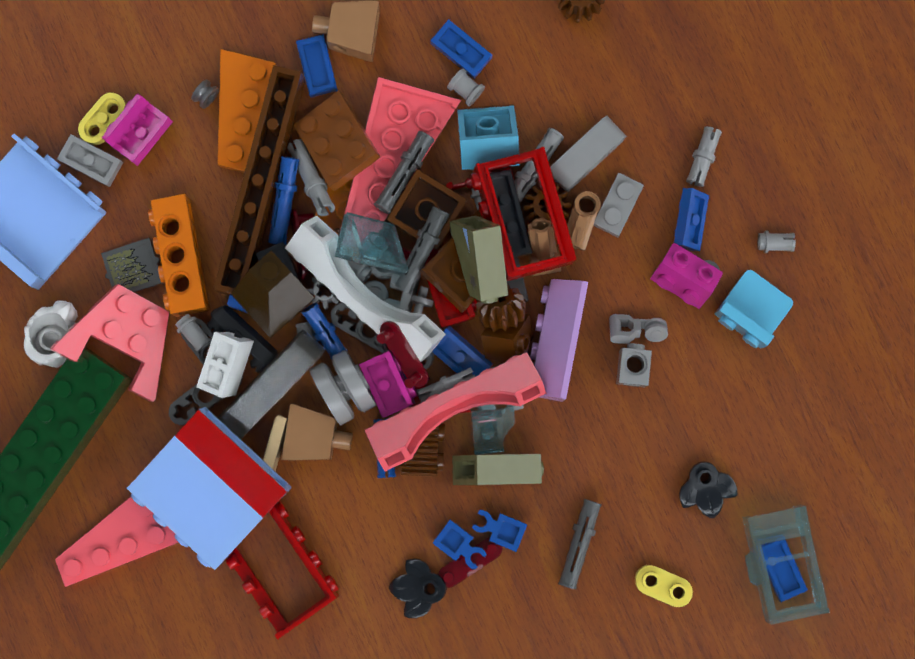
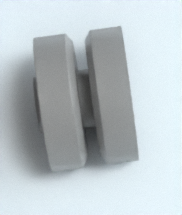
[309,350,377,425]

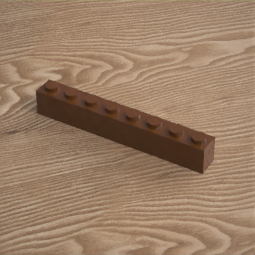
[213,65,305,296]

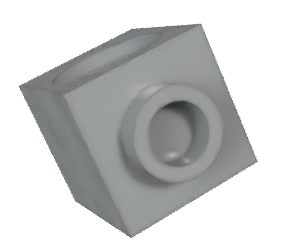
[616,343,652,387]

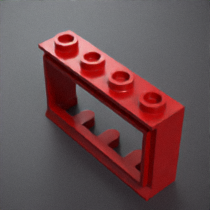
[470,147,577,281]
[225,501,339,640]

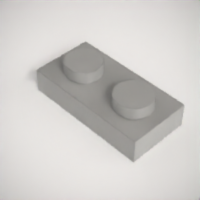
[57,134,123,187]
[593,173,644,238]

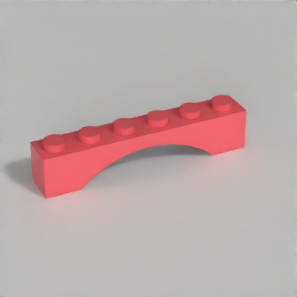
[365,352,547,471]

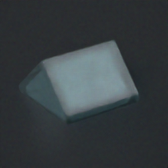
[334,212,409,274]

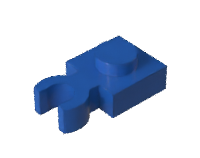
[472,510,527,552]
[433,519,487,570]

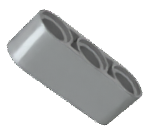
[550,116,627,192]

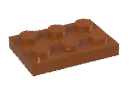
[293,90,380,191]

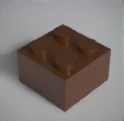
[387,169,467,250]

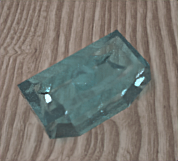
[470,405,515,455]

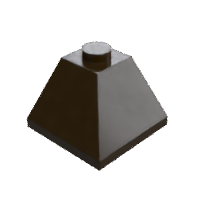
[231,250,315,338]

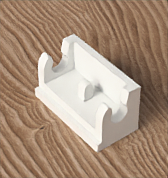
[196,331,254,398]

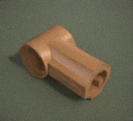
[567,191,601,251]
[528,218,561,276]

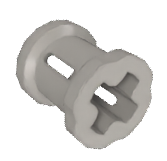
[447,68,485,106]

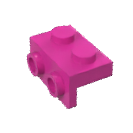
[102,94,173,166]
[650,243,723,309]
[359,350,418,418]

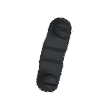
[207,305,278,373]

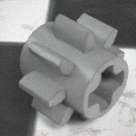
[308,278,339,310]

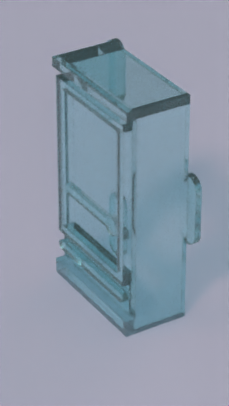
[742,505,830,625]

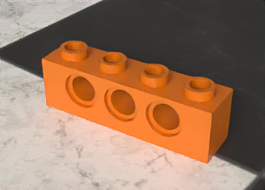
[148,194,210,317]

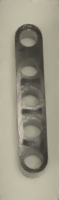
[217,329,326,439]

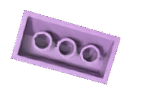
[530,279,588,402]

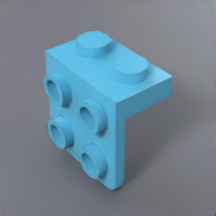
[714,270,793,349]

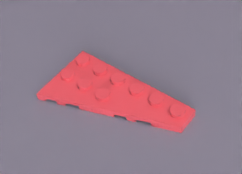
[339,77,461,251]
[55,497,179,587]

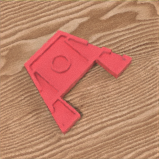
[50,284,169,402]

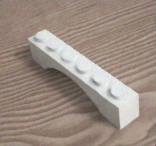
[285,216,446,362]

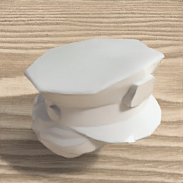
[24,301,78,368]

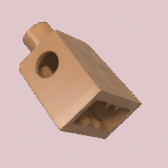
[312,1,380,62]
[281,404,353,460]

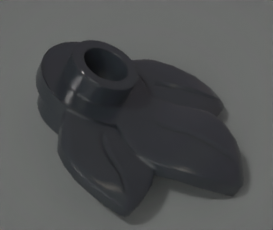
[679,461,737,519]
[389,559,447,618]

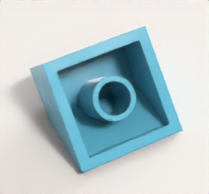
[457,106,520,170]

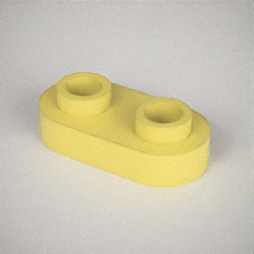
[78,93,127,145]
[635,565,693,607]

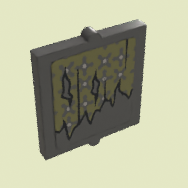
[101,238,164,293]

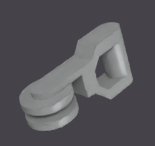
[609,314,668,344]

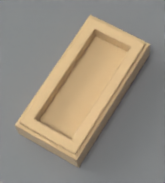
[263,415,288,472]

